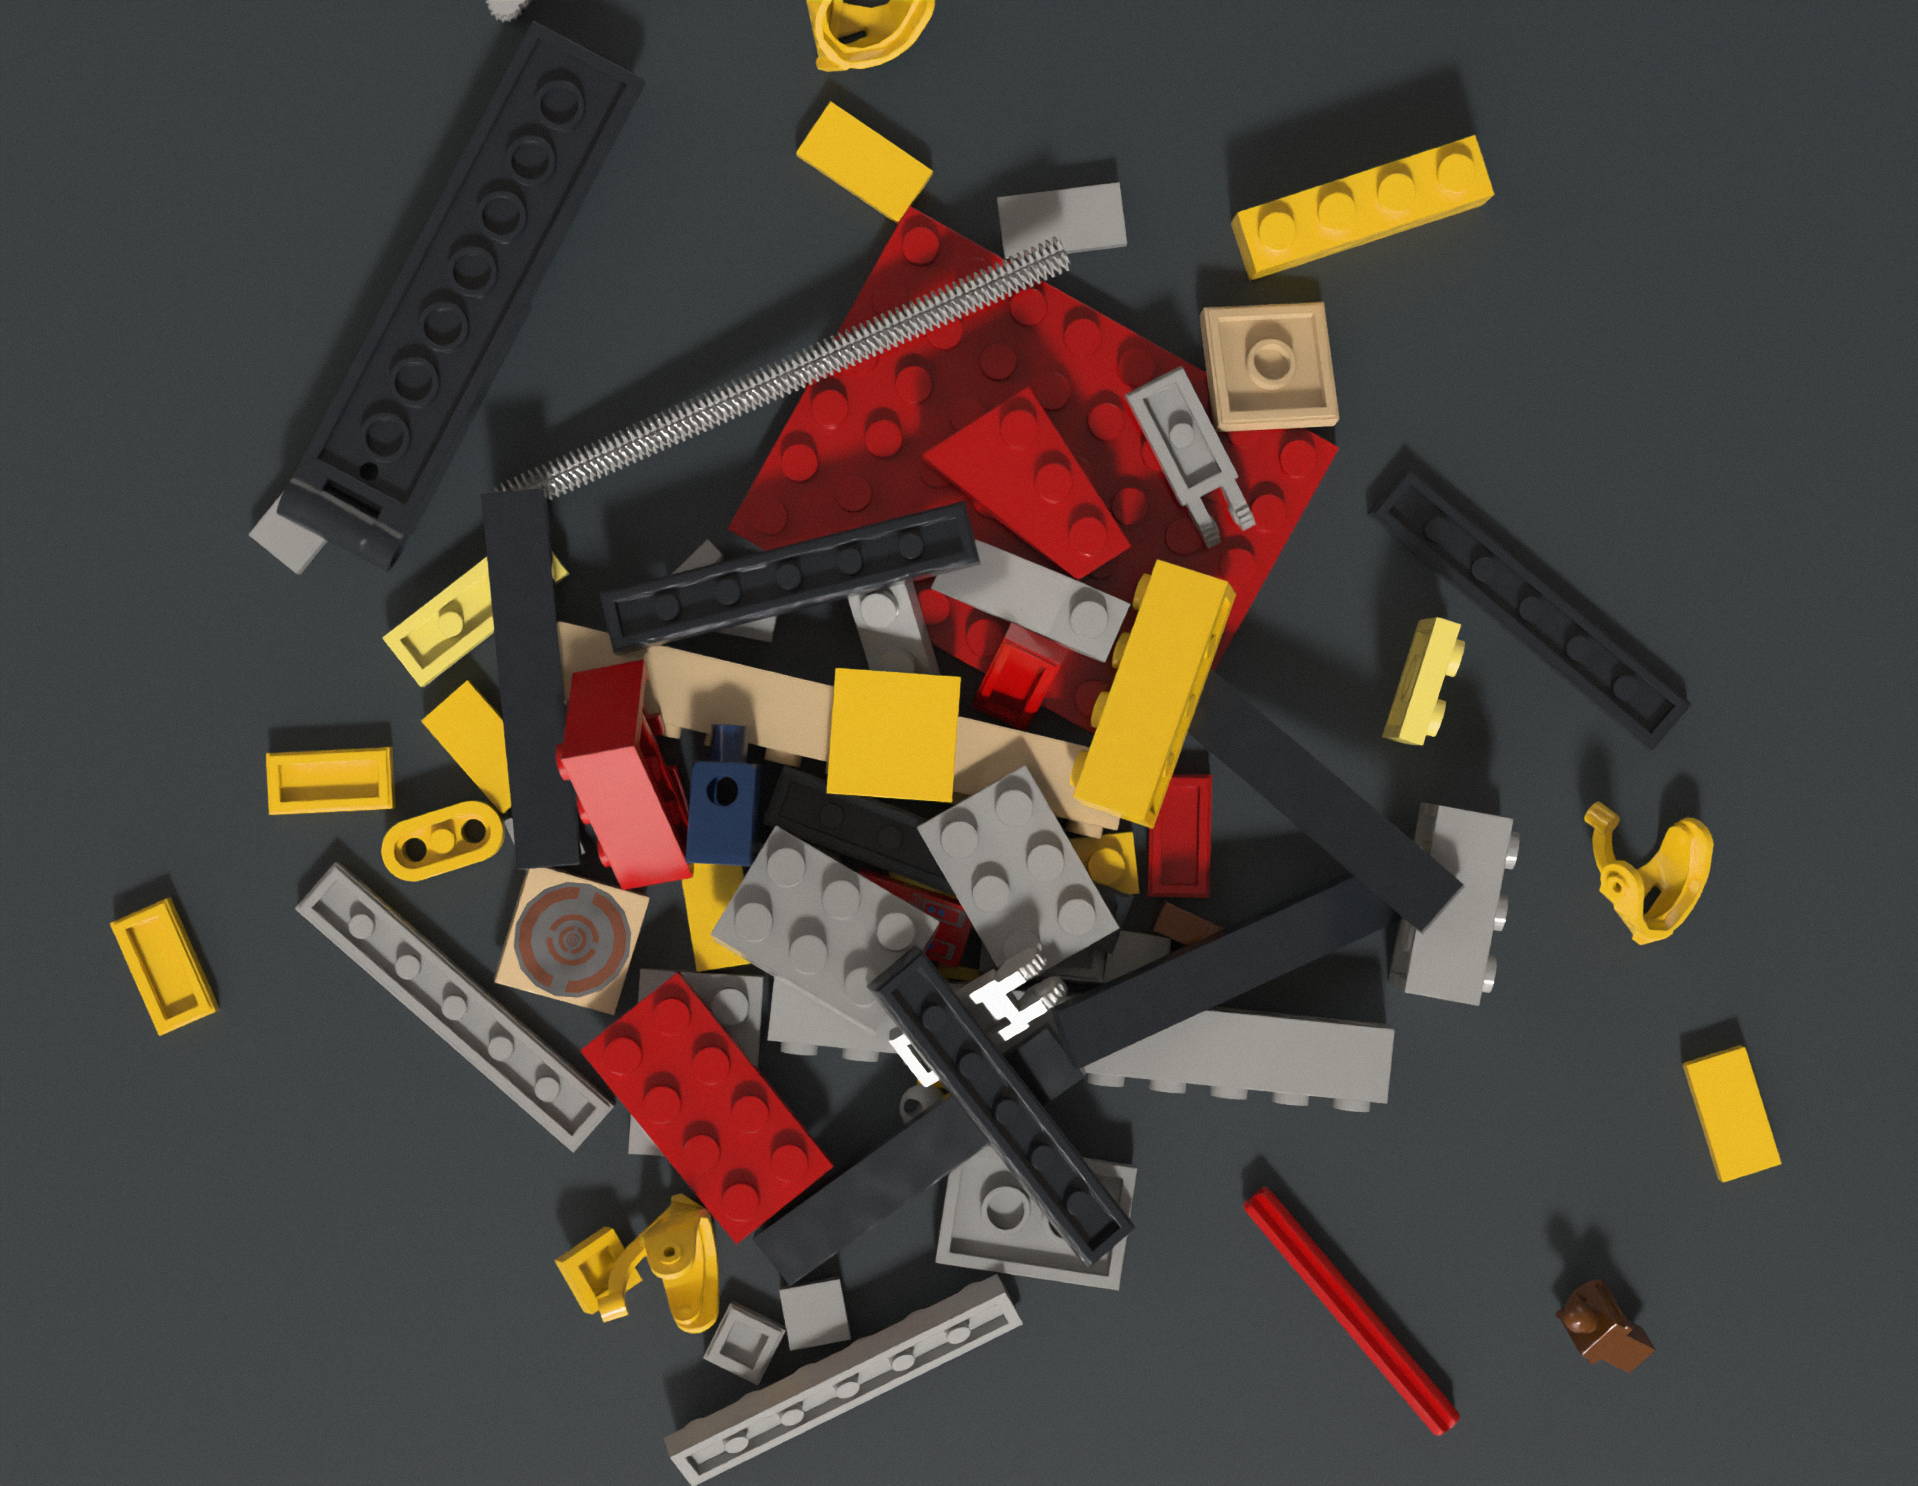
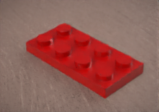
[580,971,834,1245]

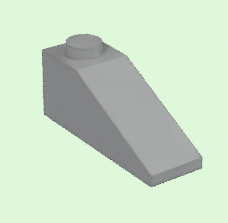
[931,539,1130,663]

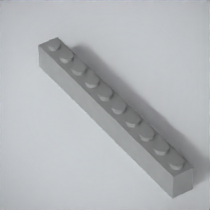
[768,977,1395,1112]

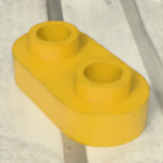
[381,800,506,881]

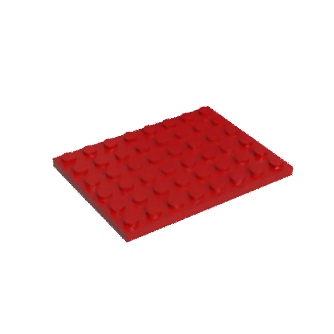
[728,206,1339,735]

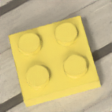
[1382,617,1465,746]

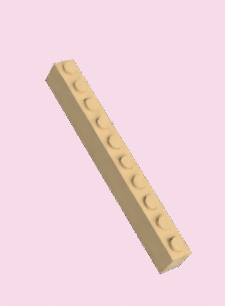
[559,621,1120,839]

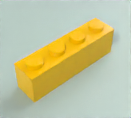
[1231,135,1495,281]
[1070,559,1236,829]

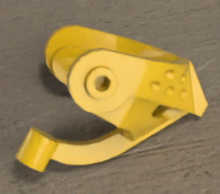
[806,0,935,72]
[1584,801,1714,945]
[597,1193,720,1334]

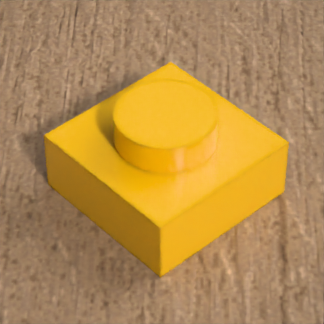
[554,1226,642,1315]

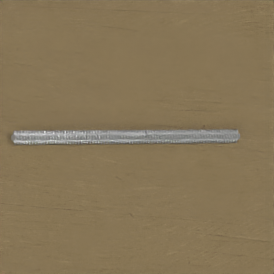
[493,236,1070,500]

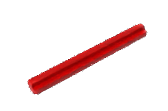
[1243,1187,1460,1436]

